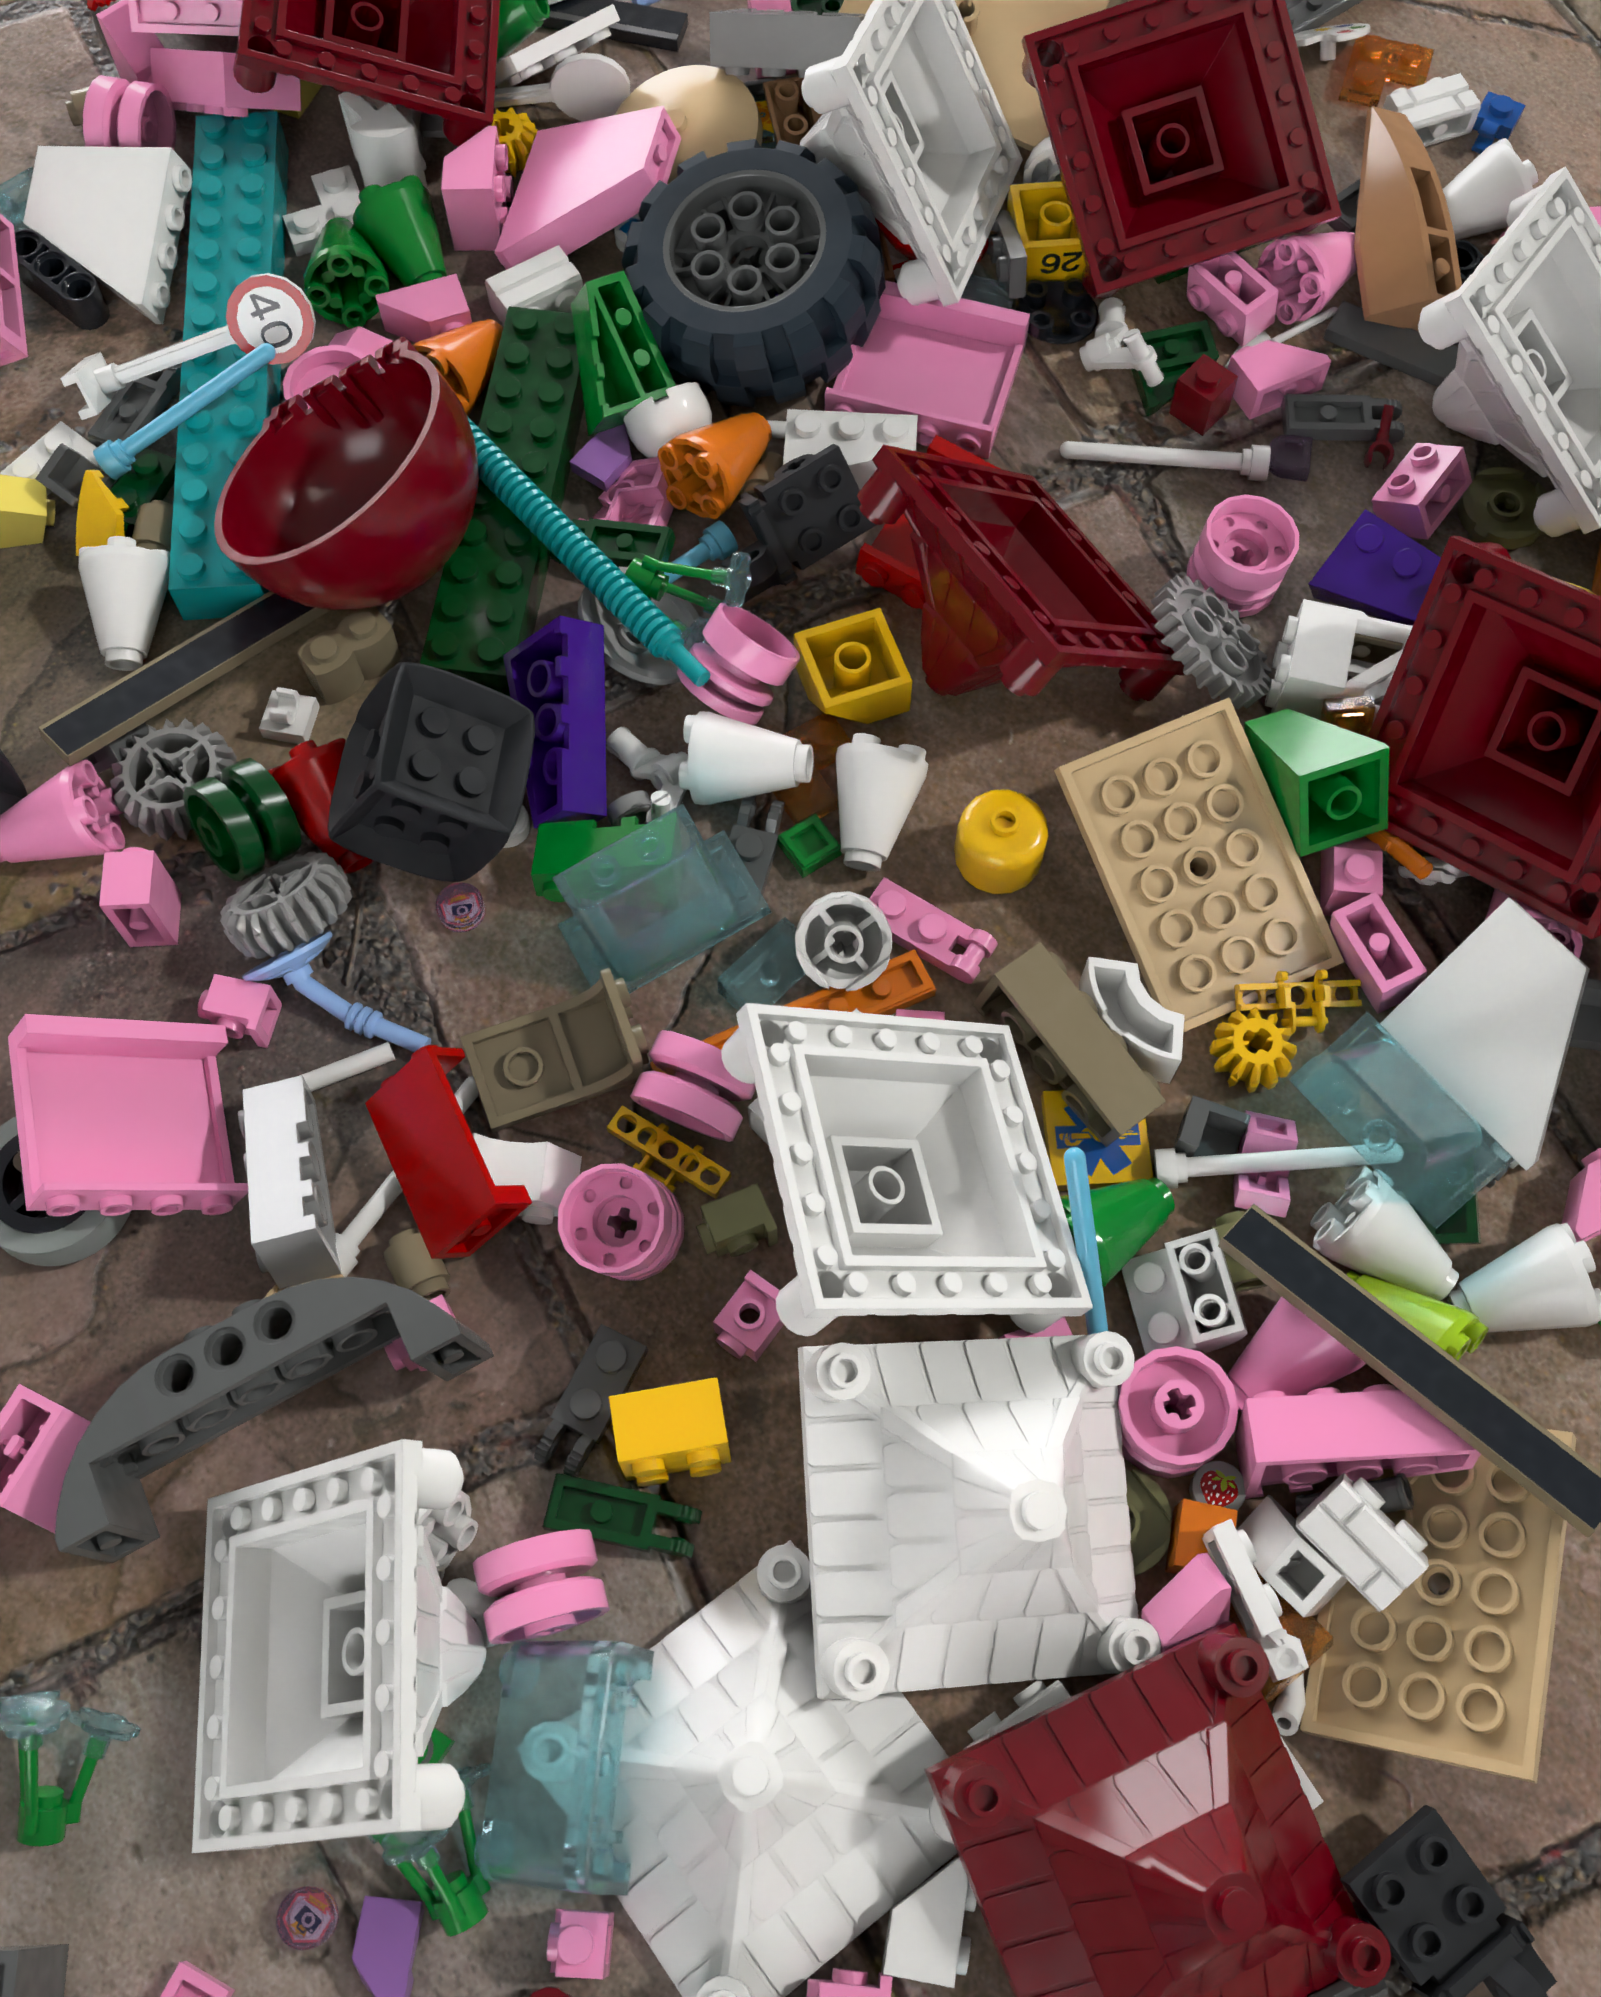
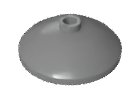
[578,567,706,685]

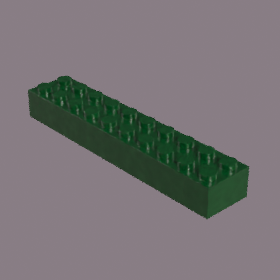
[420,306,584,697]

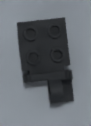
[721,444,876,604]
[1340,1805,1557,1997]

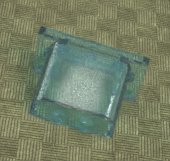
[553,803,772,994]
[1289,1011,1515,1229]

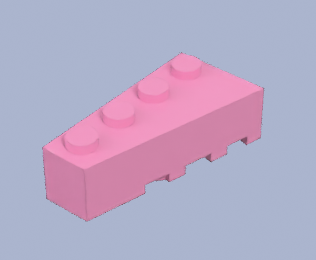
[150,48,301,117]
[1235,1384,1481,1499]

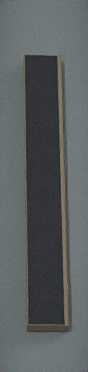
[38,591,330,766]
[1218,1203,1601,1538]

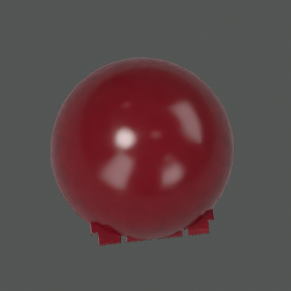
[214,336,479,610]

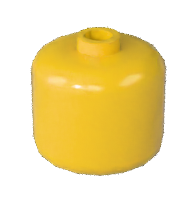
[954,789,1049,894]

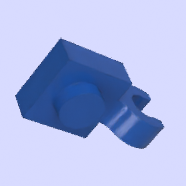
[1471,91,1526,154]

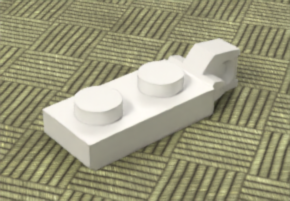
[1202,1519,1309,1682]

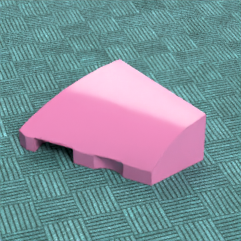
[578,457,674,527]

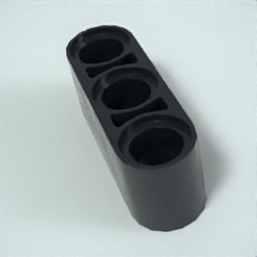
[14,229,110,330]

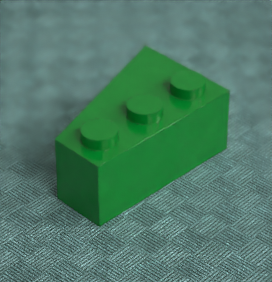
[571,270,676,436]
[531,813,684,910]

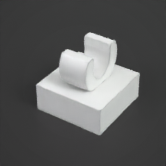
[259,687,320,744]

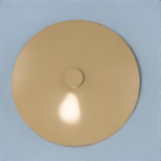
[614,65,763,185]

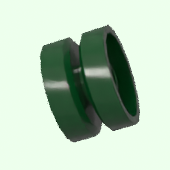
[183,758,302,881]

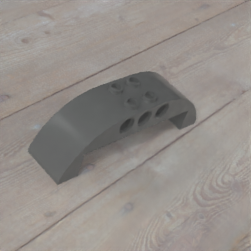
[55,1277,494,1563]

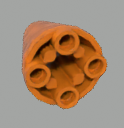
[413,319,503,416]
[658,412,772,519]

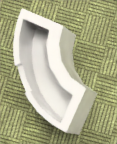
[1079,957,1184,1084]
[472,1133,582,1225]

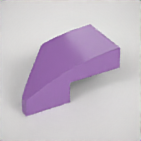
[570,424,632,492]
[352,1896,424,1997]

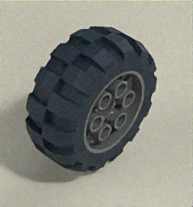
[621,139,886,407]

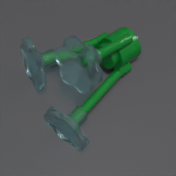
[625,551,751,663]
[0,1690,141,1846]
[367,1763,492,1937]

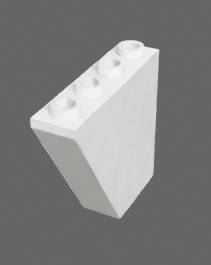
[23,146,192,324]
[1377,897,1589,1171]

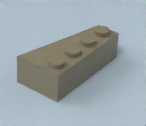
[972,942,1166,1147]

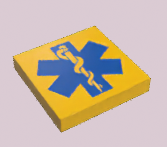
[1041,1090,1153,1191]

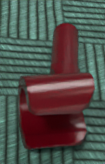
[1363,405,1395,470]

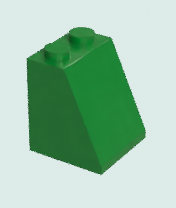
[1244,708,1389,857]

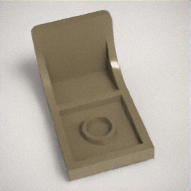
[460,968,649,1132]

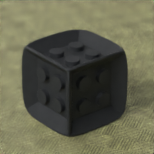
[328,662,535,882]

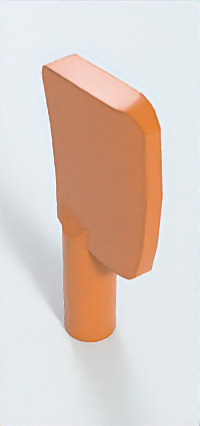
[1365,830,1433,880]

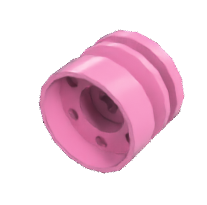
[1187,494,1299,618]
[676,603,800,725]
[557,1163,684,1281]

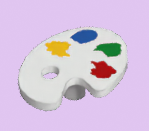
[1294,23,1370,61]

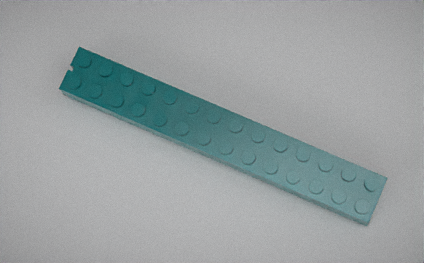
[168,111,289,620]

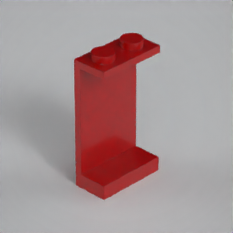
[855,435,1000,610]
[365,1045,532,1259]

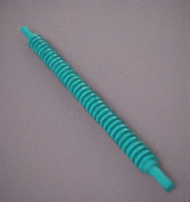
[467,416,711,687]

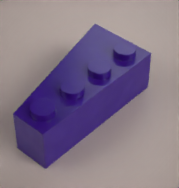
[1308,509,1441,626]
[503,615,607,828]

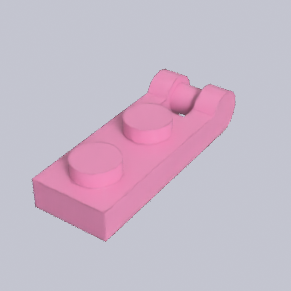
[869,877,998,984]

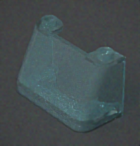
[474,1640,654,1895]

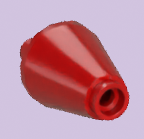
[268,738,374,874]

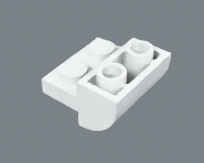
[338,91,428,189]
[1122,1228,1248,1355]

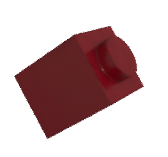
[1169,354,1238,436]

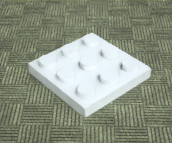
[495,4,620,88]

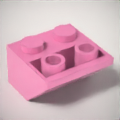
[441,126,514,251]
[0,1384,91,1534]

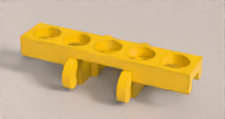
[1234,969,1362,1034]
[607,1105,731,1199]

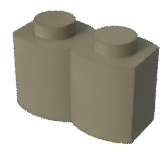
[297,607,402,705]

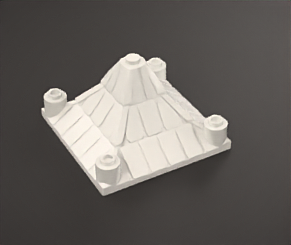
[800,0,1023,306]
[1418,166,1601,537]
[721,1003,1093,1336]
[798,1331,1161,1702]
[192,1439,486,1853]
[520,1540,957,1997]

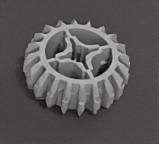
[110,718,237,841]
[220,852,352,959]

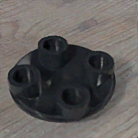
[1016,278,1099,344]

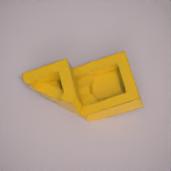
[76,469,129,556]

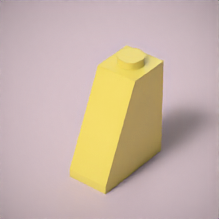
[0,474,55,549]

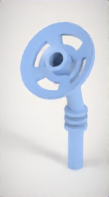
[242,930,431,1052]

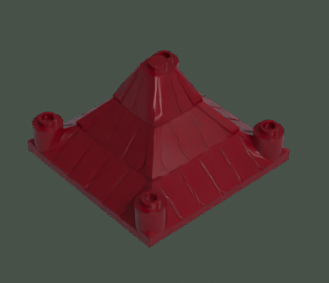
[233,0,500,147]
[1021,0,1342,299]
[857,444,1185,701]
[1368,536,1601,939]
[924,1621,1391,1997]

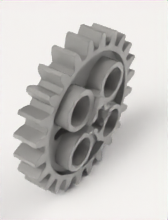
[1151,575,1272,709]

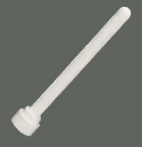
[1060,441,1271,481]
[335,1076,479,1277]
[1154,1143,1404,1189]

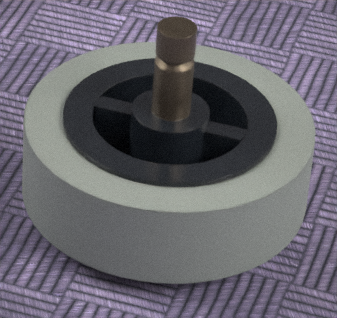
[0,1116,131,1266]

